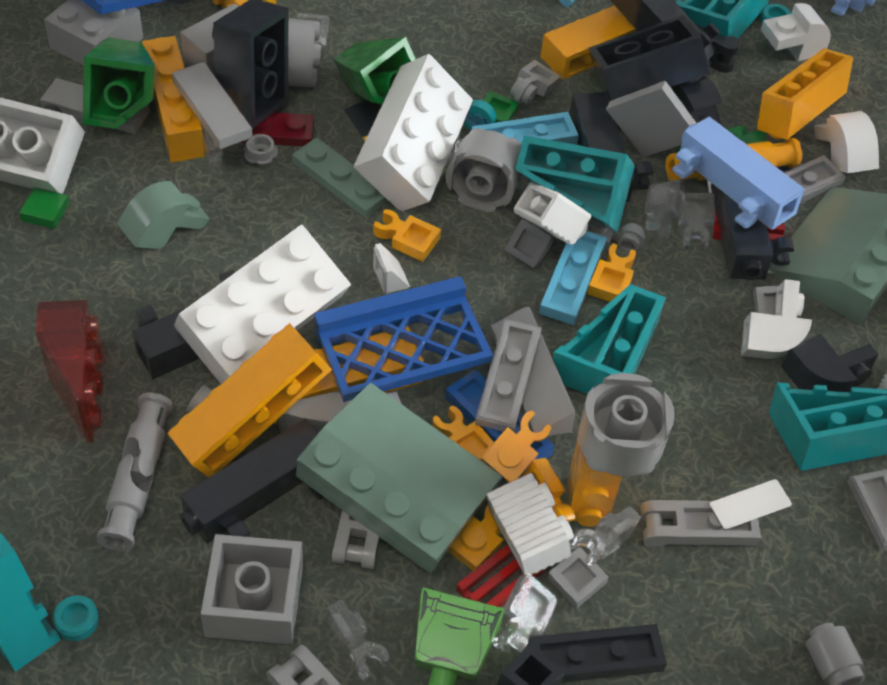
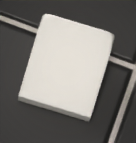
[373,243,410,293]

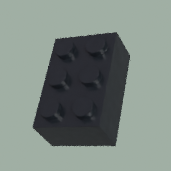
[212,0,289,129]
[588,15,710,101]

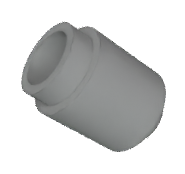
[805,623,865,685]

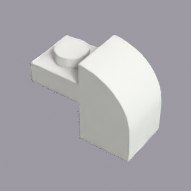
[761,3,831,61]
[814,111,879,173]
[741,279,812,359]

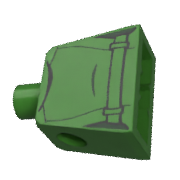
[415,587,504,685]

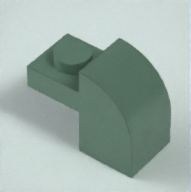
[117,181,210,249]

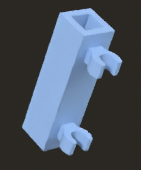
[672,117,805,230]

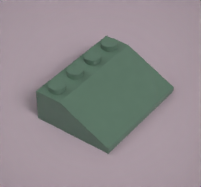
[769,187,887,325]
[296,383,503,574]

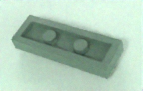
[292,137,388,218]

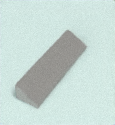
[490,307,575,436]

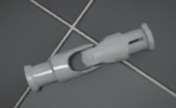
[97,392,173,551]

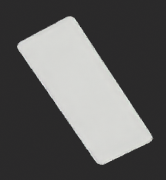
[710,479,792,529]

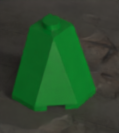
[333,37,416,106]
[82,38,155,129]

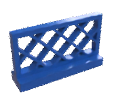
[314,276,493,402]

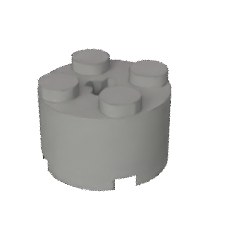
[288,18,321,88]
[446,128,522,212]
[578,373,675,476]

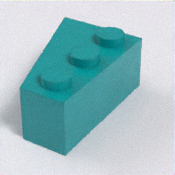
[675,0,769,39]
[515,135,635,234]
[552,284,666,394]
[769,382,887,471]
[0,532,61,672]

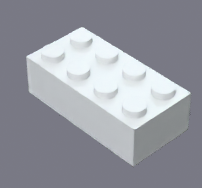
[353,54,473,211]
[0,98,85,194]
[174,224,351,384]

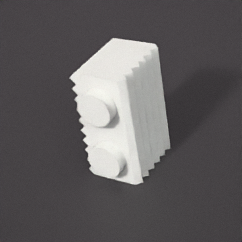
[514,182,591,245]
[486,473,574,577]

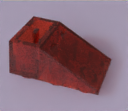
[36,300,104,443]

